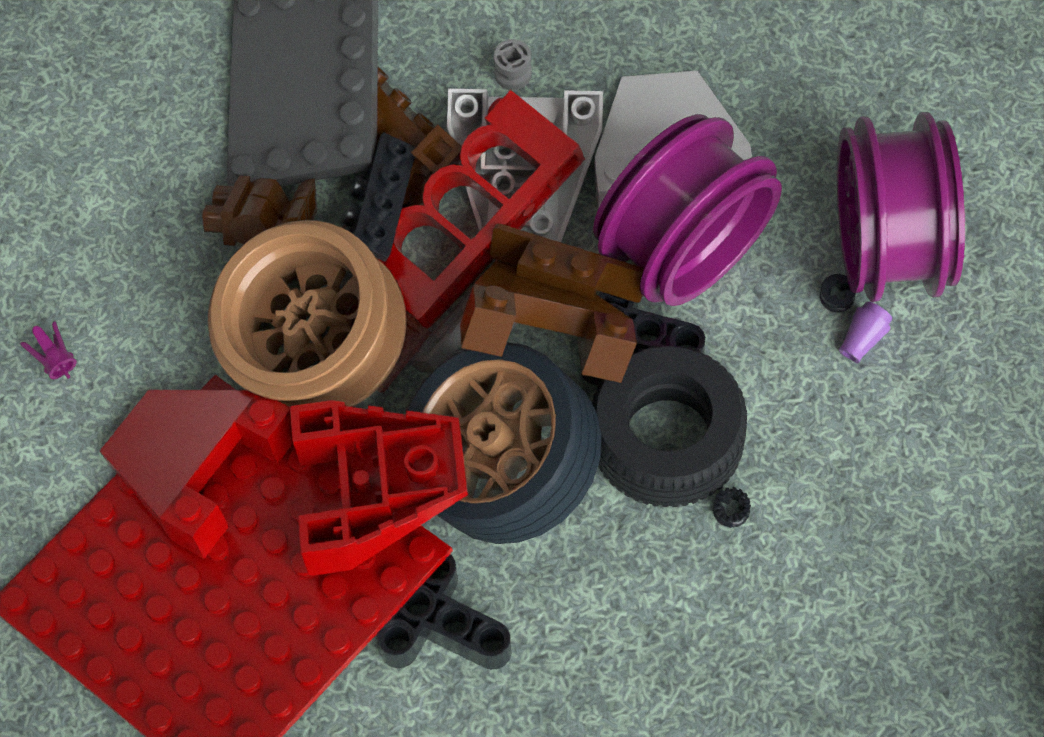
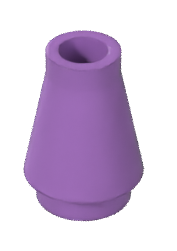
[839,302,893,363]

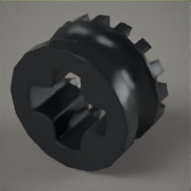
[819,274,856,313]
[713,487,751,528]

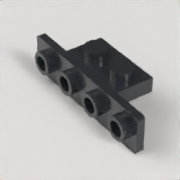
[341,133,416,261]

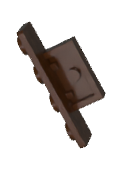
[377,67,459,165]
[490,223,644,303]

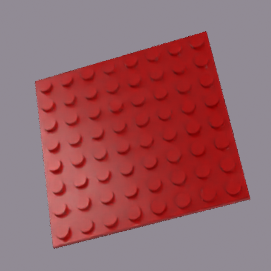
[0,374,453,737]

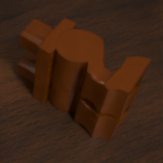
[202,175,317,246]

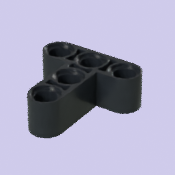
[580,291,706,385]
[377,554,512,670]

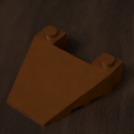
[460,261,637,383]

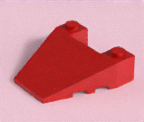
[100,390,293,559]
[290,400,468,576]

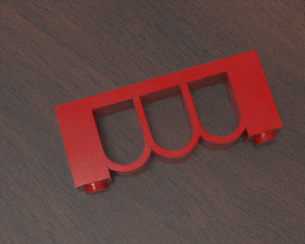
[378,90,585,331]

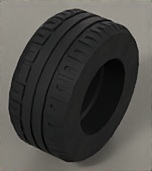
[592,345,747,508]

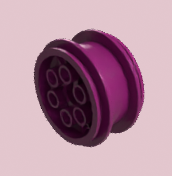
[837,112,965,302]
[593,114,782,306]

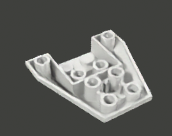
[447,89,603,242]

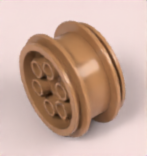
[208,220,407,407]

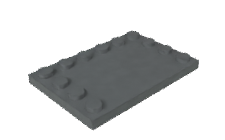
[226,0,378,187]

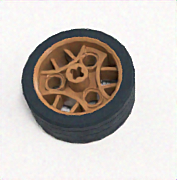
[407,342,601,544]

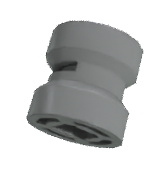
[493,39,532,90]

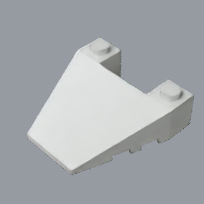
[595,71,752,209]

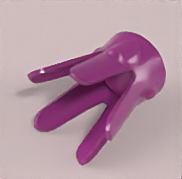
[20,321,77,380]

